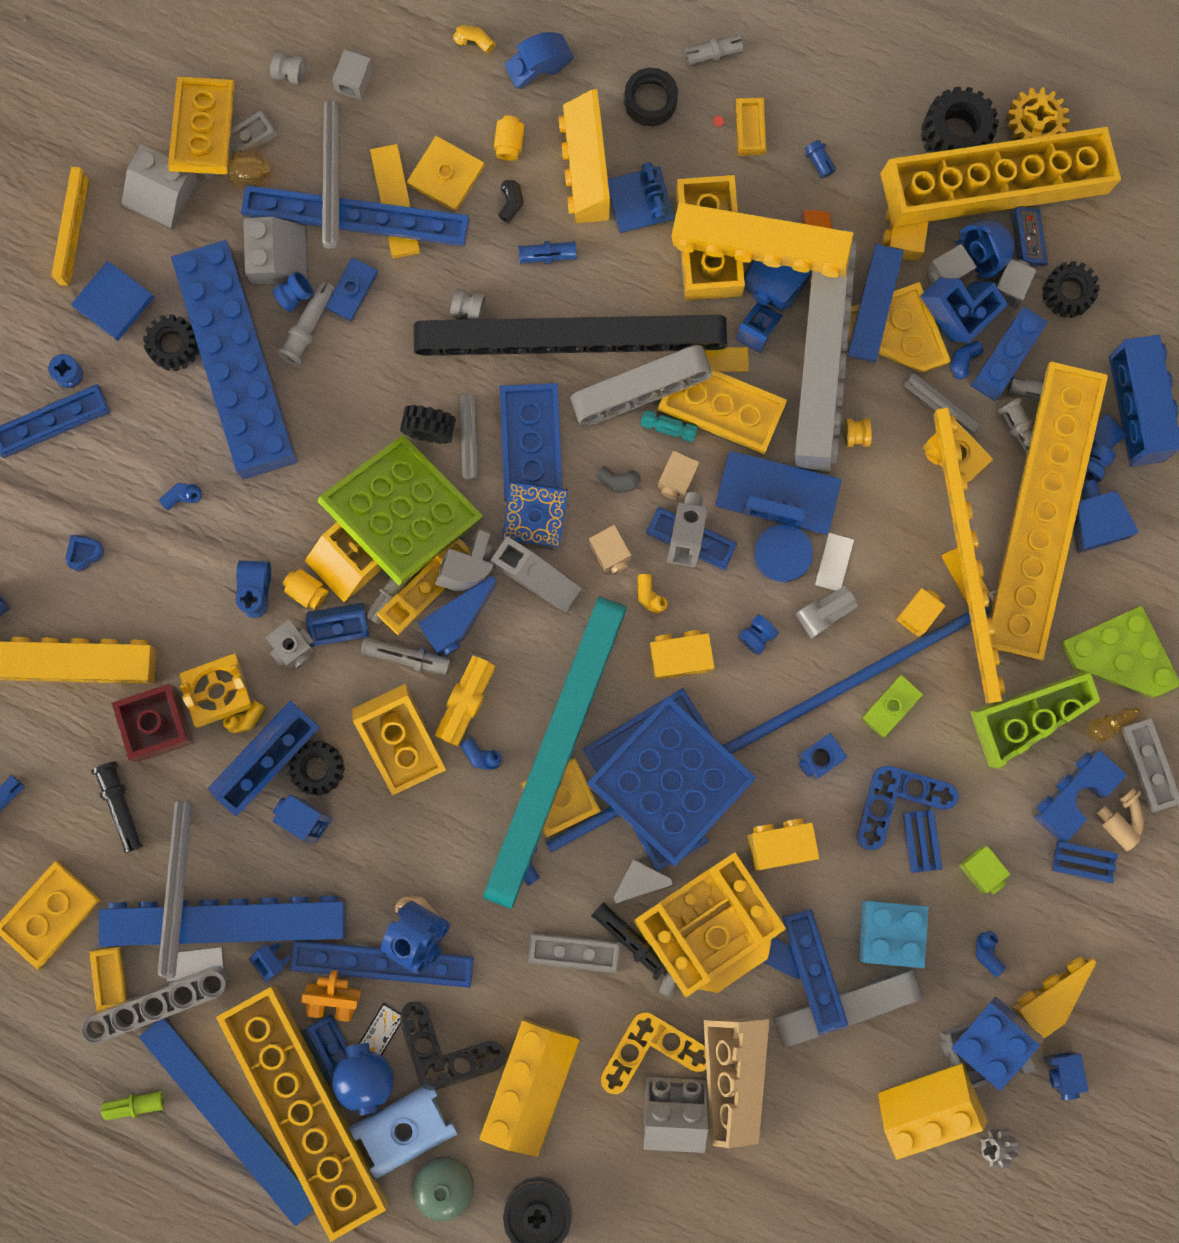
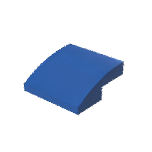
[71,261,155,341]

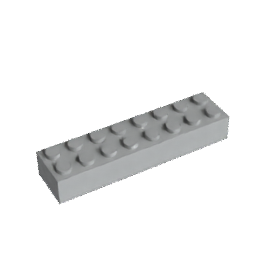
[795,229,857,472]

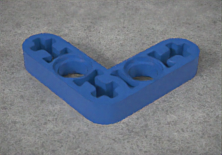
[856,766,958,850]

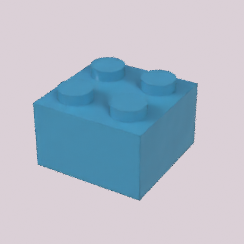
[858,901,929,968]

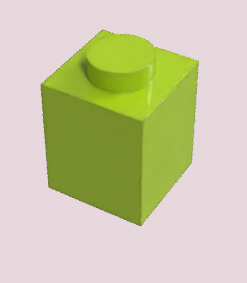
[958,846,1011,894]

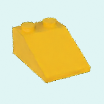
[352,683,446,796]

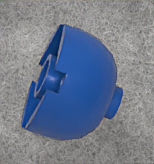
[956,219,1015,279]

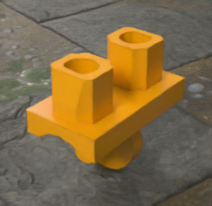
[301,969,362,1022]

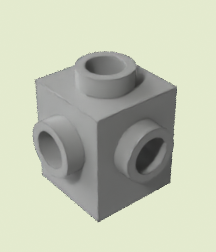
[265,620,314,669]

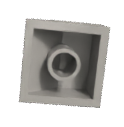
[121,144,198,230]
[243,217,308,285]

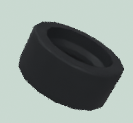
[624,67,678,127]

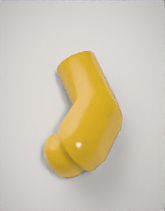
[637,574,668,614]

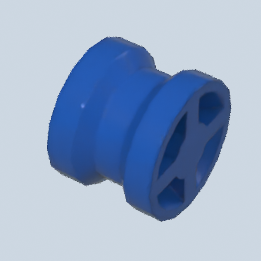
[48,354,83,388]

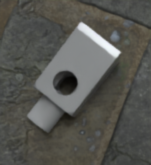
[667,492,707,568]

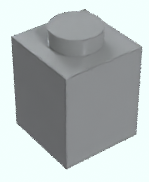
[332,49,374,100]
[927,244,977,284]
[996,259,1036,309]

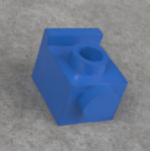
[1044,1051,1089,1100]

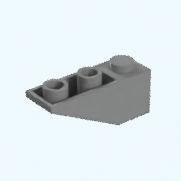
[491,536,582,613]

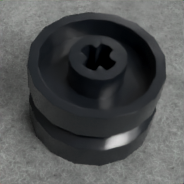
[503,1176,572,1243]

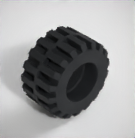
[921,86,999,153]

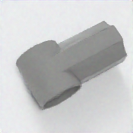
[795,586,859,639]

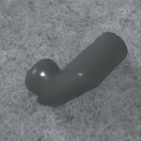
[596,466,641,493]

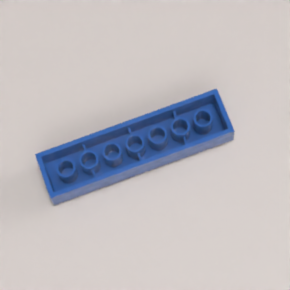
[171,240,298,480]

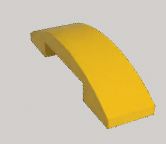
[376,538,470,635]

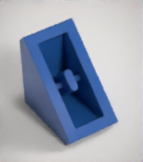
[736,302,783,354]

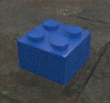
[951,996,1044,1091]

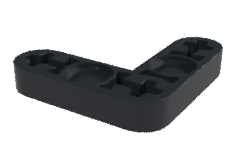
[400,1002,505,1090]

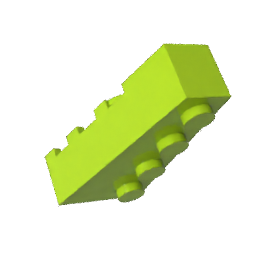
[970,672,1100,769]

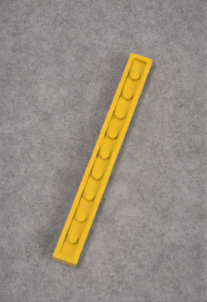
[933,408,1005,703]

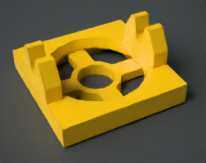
[179,653,253,728]

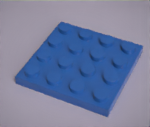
[587,696,757,867]

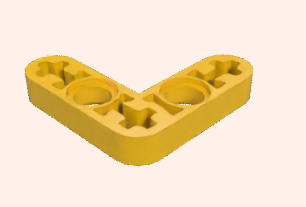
[601,1012,706,1094]

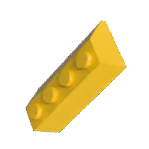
[558,89,610,224]
[479,1018,580,1157]

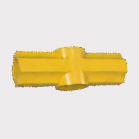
[435,655,496,747]

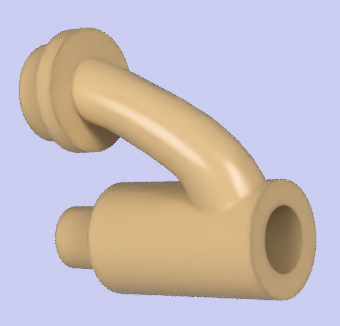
[1096,787,1144,852]

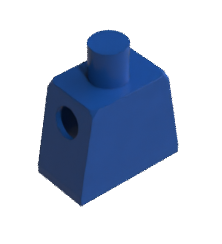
[1073,480,1139,553]

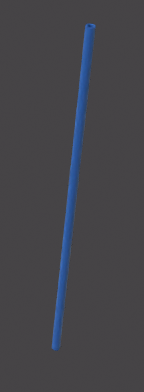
[546,607,990,853]

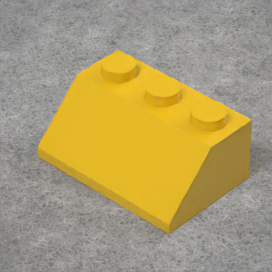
[878,1063,988,1160]

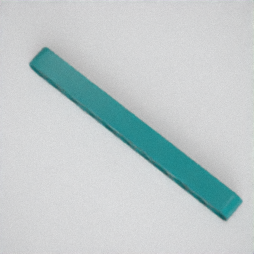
[483,596,627,909]

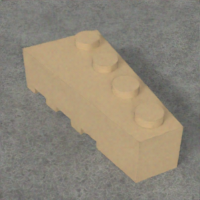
[704,1017,769,1148]

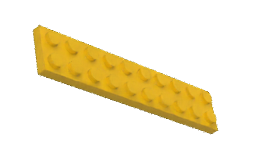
[990,362,1108,661]

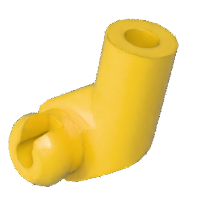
[453,25,496,54]
[223,700,266,733]

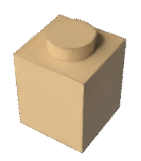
[657,451,700,500]
[588,525,631,574]

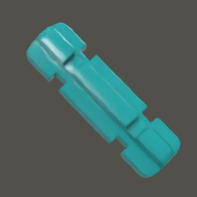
[641,410,697,442]

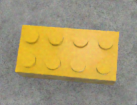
[676,175,745,301]

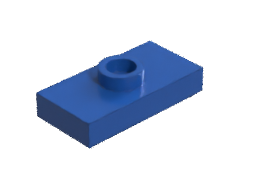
[326,258,378,322]

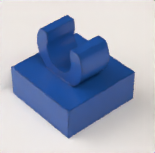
[249,943,290,983]

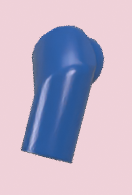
[950,340,983,380]
[158,483,202,511]
[976,931,1006,977]

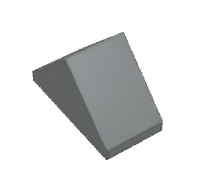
[613,859,673,904]

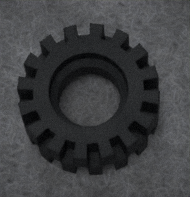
[1043,261,1100,318]
[143,314,199,371]
[400,405,456,444]
[288,741,345,796]

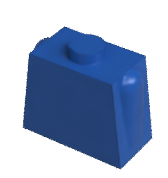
[744,260,812,312]

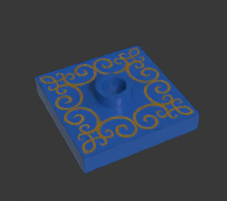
[502,480,568,548]

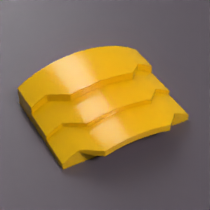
[633,852,786,998]

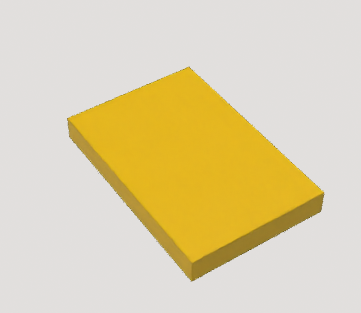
[0,860,102,970]

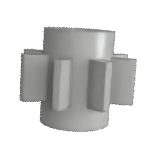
[981,1129,1020,1169]

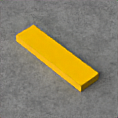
[370,144,420,259]
[51,166,89,286]

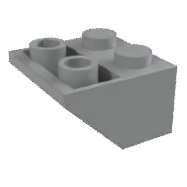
[643,1077,708,1153]

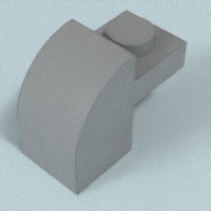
[435,530,494,592]

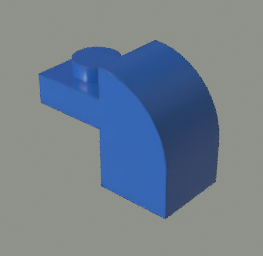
[504,32,574,89]

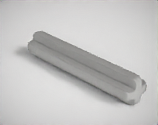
[904,374,979,436]
[460,395,478,480]

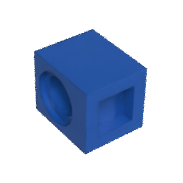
[798,733,848,780]

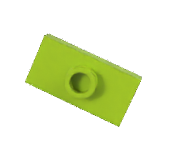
[861,675,923,739]

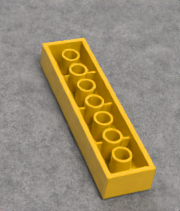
[880,127,1121,227]
[216,985,390,1242]

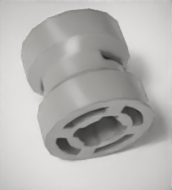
[270,50,306,85]
[450,288,486,319]

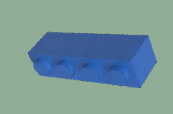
[208,700,320,817]

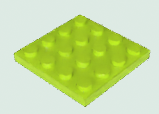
[317,435,483,586]

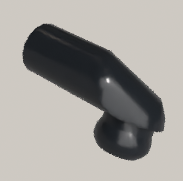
[498,180,524,224]

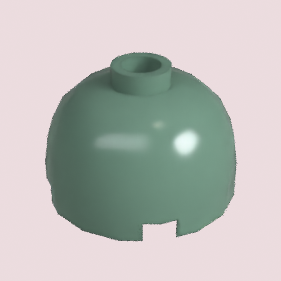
[412,1156,474,1221]

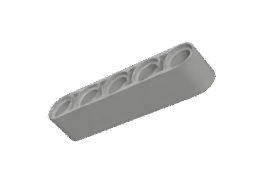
[570,345,712,427]
[81,966,229,1044]
[773,969,923,1047]

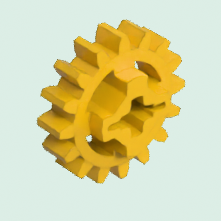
[1006,87,1070,139]

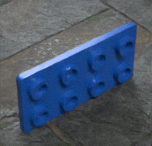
[715,451,841,535]

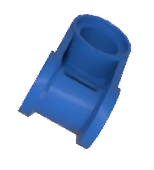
[236,560,271,618]

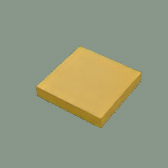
[522,758,601,837]

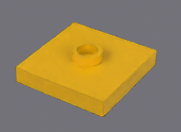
[407,136,485,213]

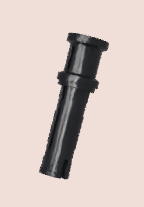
[91,761,143,853]
[591,902,666,981]

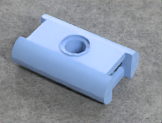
[350,1087,459,1179]

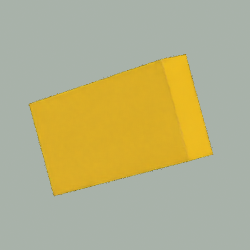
[735,98,767,156]
[89,946,128,1011]

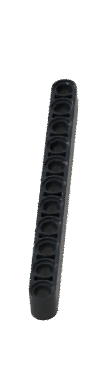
[413,315,728,356]

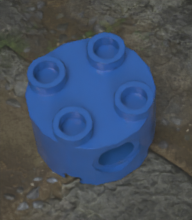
[381,901,451,974]

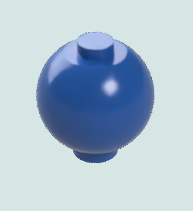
[332,1043,394,1116]

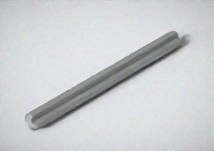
[322,100,340,249]
[158,801,192,978]

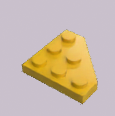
[844,282,951,374]

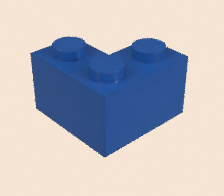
[920,278,1008,343]

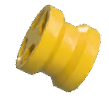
[844,418,872,448]

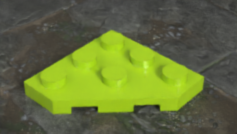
[1060,605,1179,698]

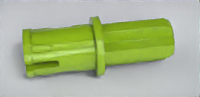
[101,1090,165,1121]

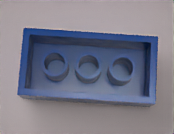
[1108,334,1179,467]

